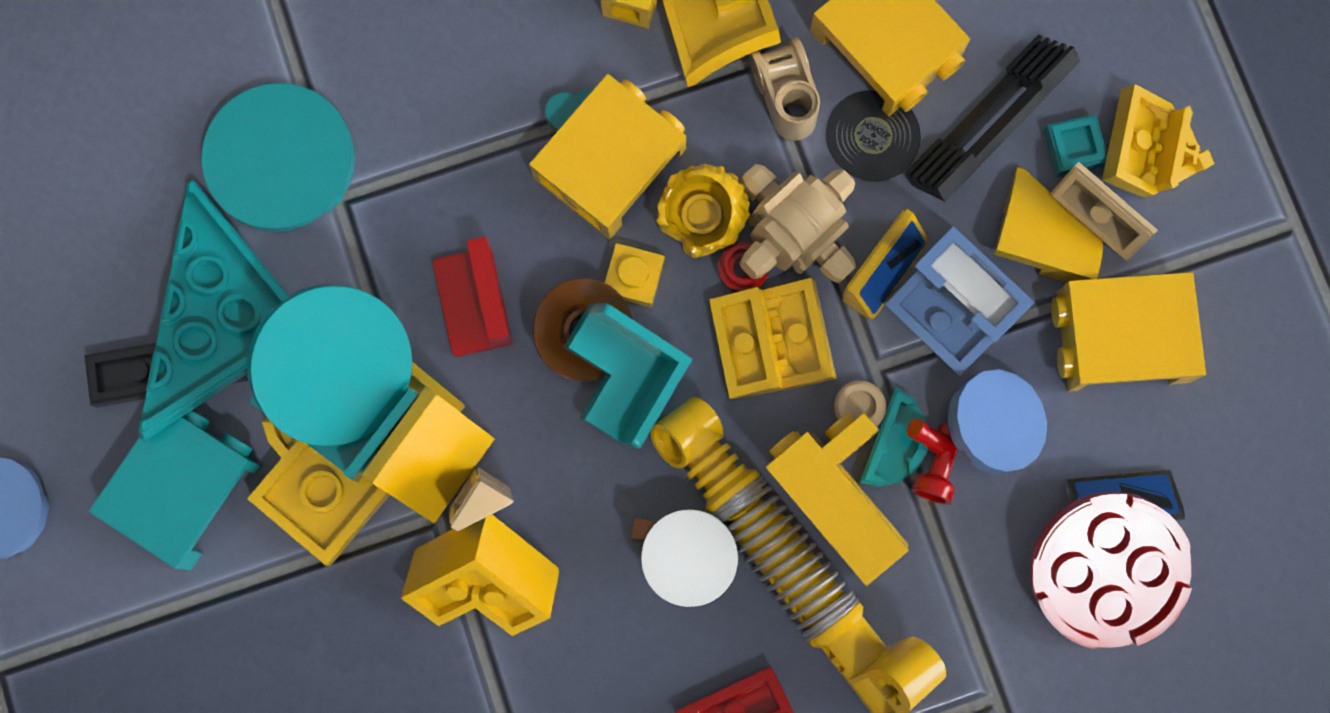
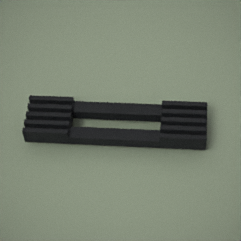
[905,34,1080,202]

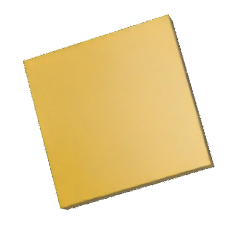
[362,387,495,524]

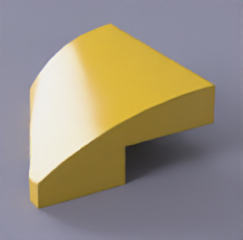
[993,167,1103,283]

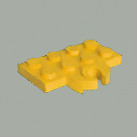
[247,362,465,566]

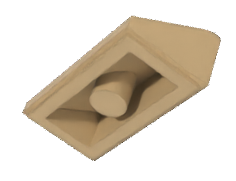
[1050,162,1158,261]
[449,467,514,532]

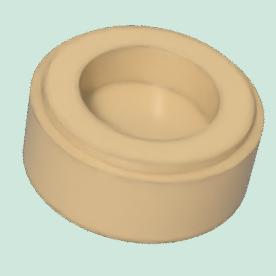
[833,381,886,426]

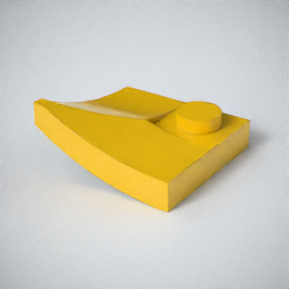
[662,0,781,87]

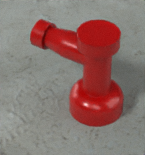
[906,419,958,505]

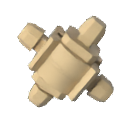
[740,164,857,283]

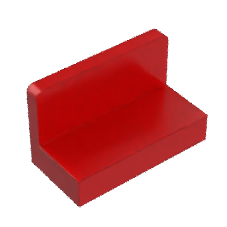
[433,236,513,357]

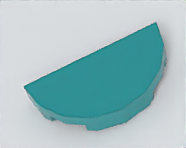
[858,387,927,488]

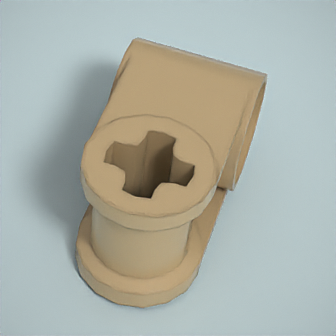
[749,37,820,141]

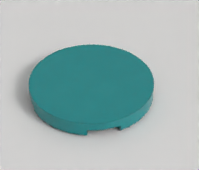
[201,83,355,233]
[247,284,412,446]

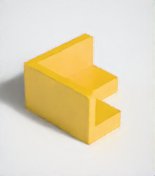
[401,514,559,636]

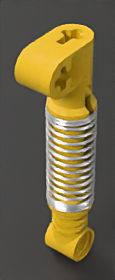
[650,397,946,713]

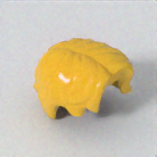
[656,164,751,259]

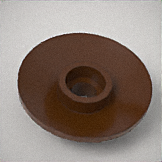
[532,278,633,381]

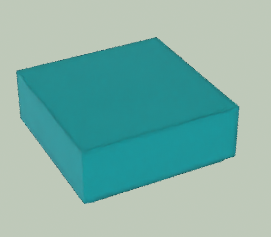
[1044,114,1107,177]

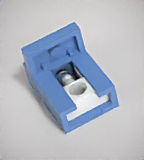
[885,226,1035,376]

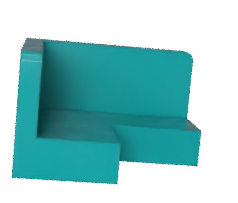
[564,303,692,449]

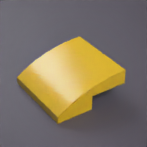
[709,278,837,399]

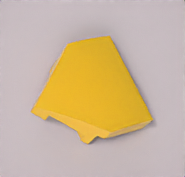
[1102,84,1215,198]

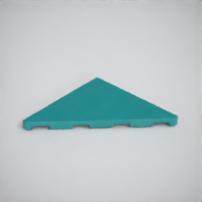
[138,180,289,442]

